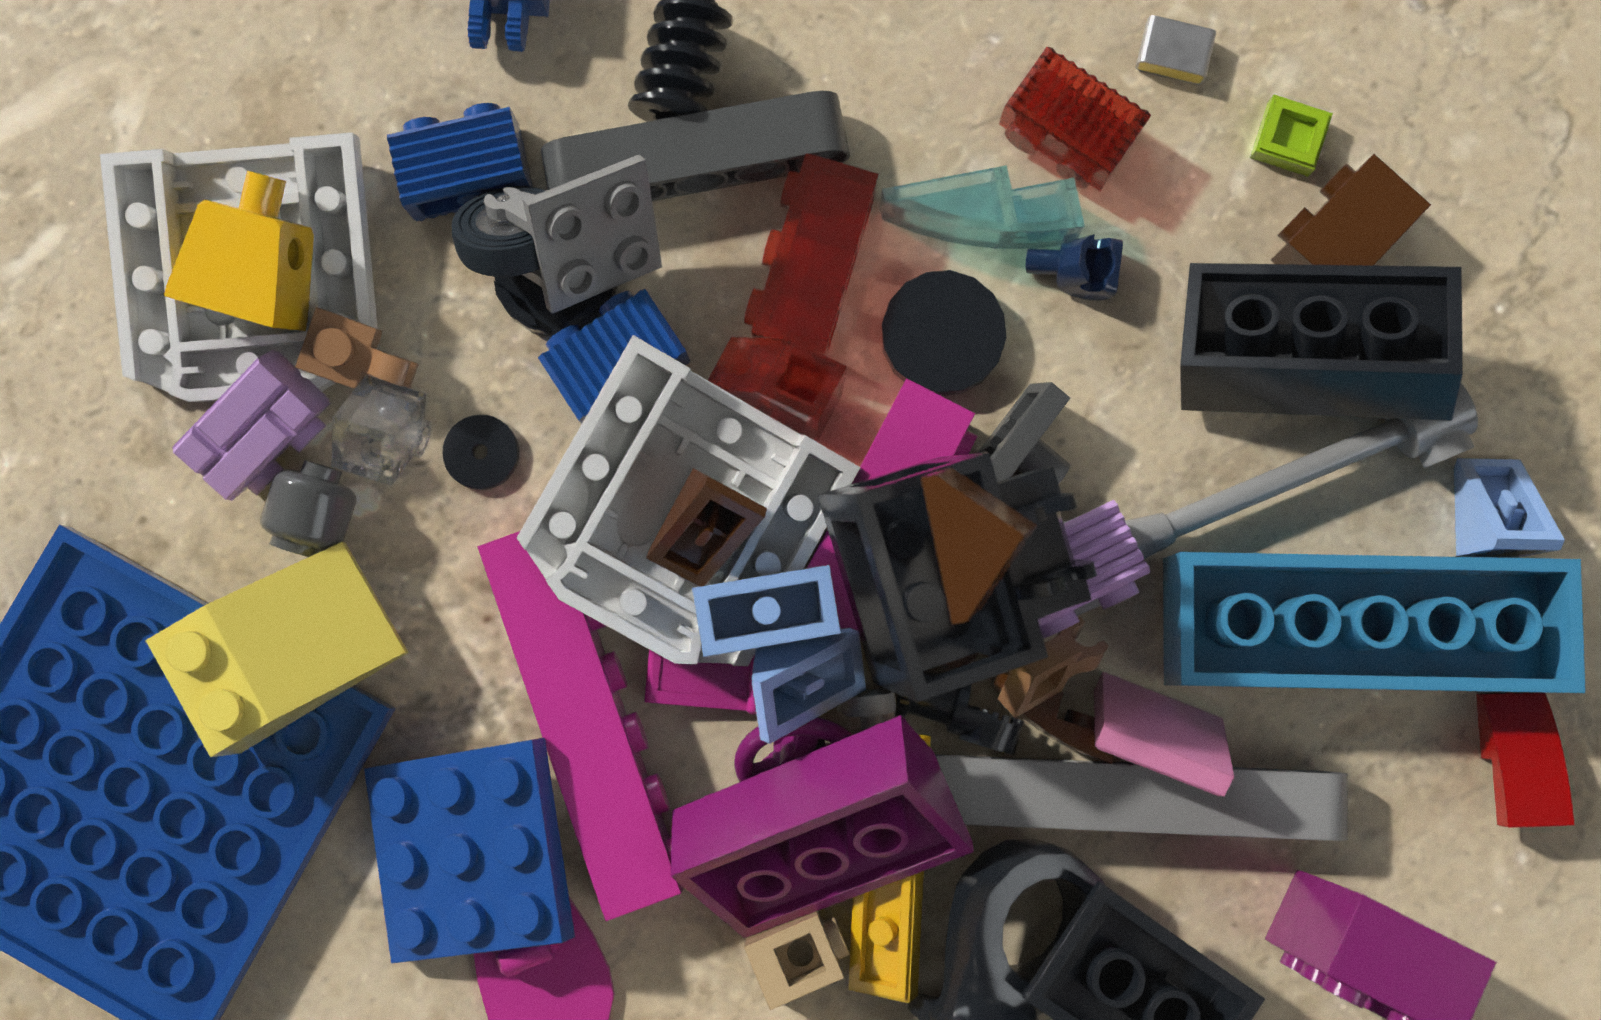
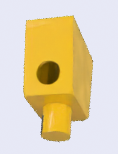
[164,170,314,331]

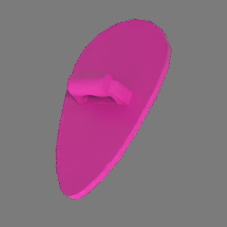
[473,896,615,1020]

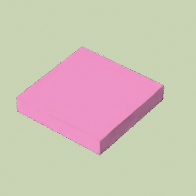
[1094,672,1234,797]

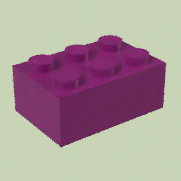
[1265,869,1497,1020]

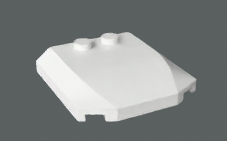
[100,132,380,403]
[517,335,861,666]

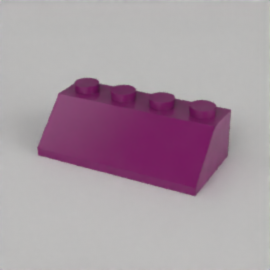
[671,715,974,938]

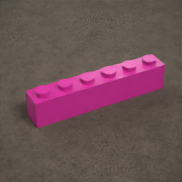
[477,531,684,921]

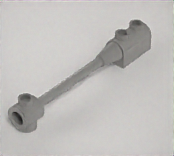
[1063,383,1478,616]

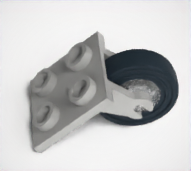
[452,154,662,314]

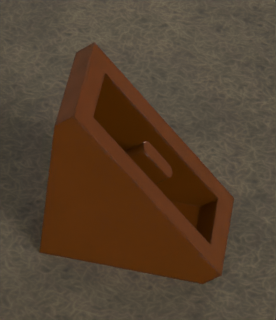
[646,468,767,587]
[921,468,1037,624]

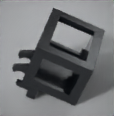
[818,452,1097,702]

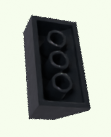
[1180,263,1463,421]

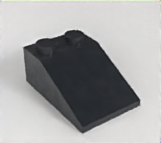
[1022,881,1265,1020]

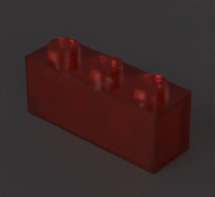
[744,153,879,366]

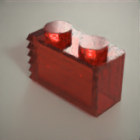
[999,47,1151,191]

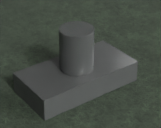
[977,382,1070,484]

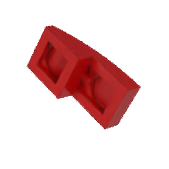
[1476,692,1575,828]

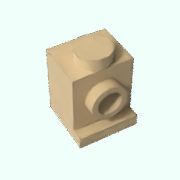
[744,910,850,1011]

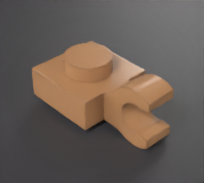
[295,307,419,390]
[998,617,1109,718]

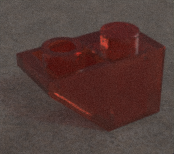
[708,337,847,442]

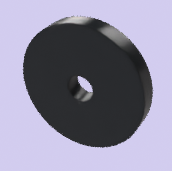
[442,415,519,490]

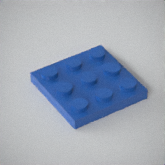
[364,737,575,964]

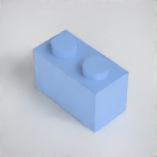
[692,565,841,657]

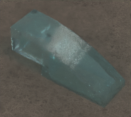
[879,165,1085,249]

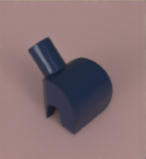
[1025,234,1123,301]

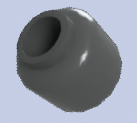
[260,460,357,557]

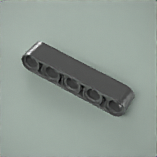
[541,90,850,201]

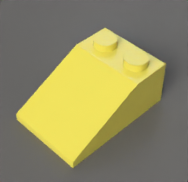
[145,542,409,757]

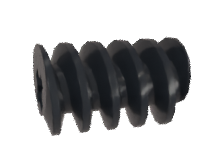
[628,0,733,122]

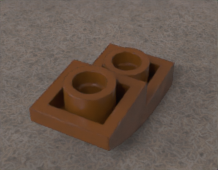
[990,673,1114,764]

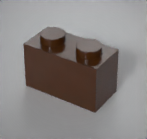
[1271,154,1431,266]

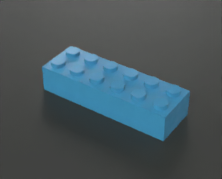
[1163,552,1586,693]

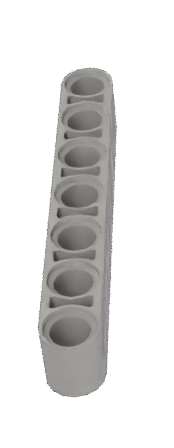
[935,754,1348,841]

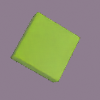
[1250,95,1333,177]

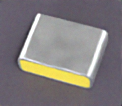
[1135,15,1216,84]

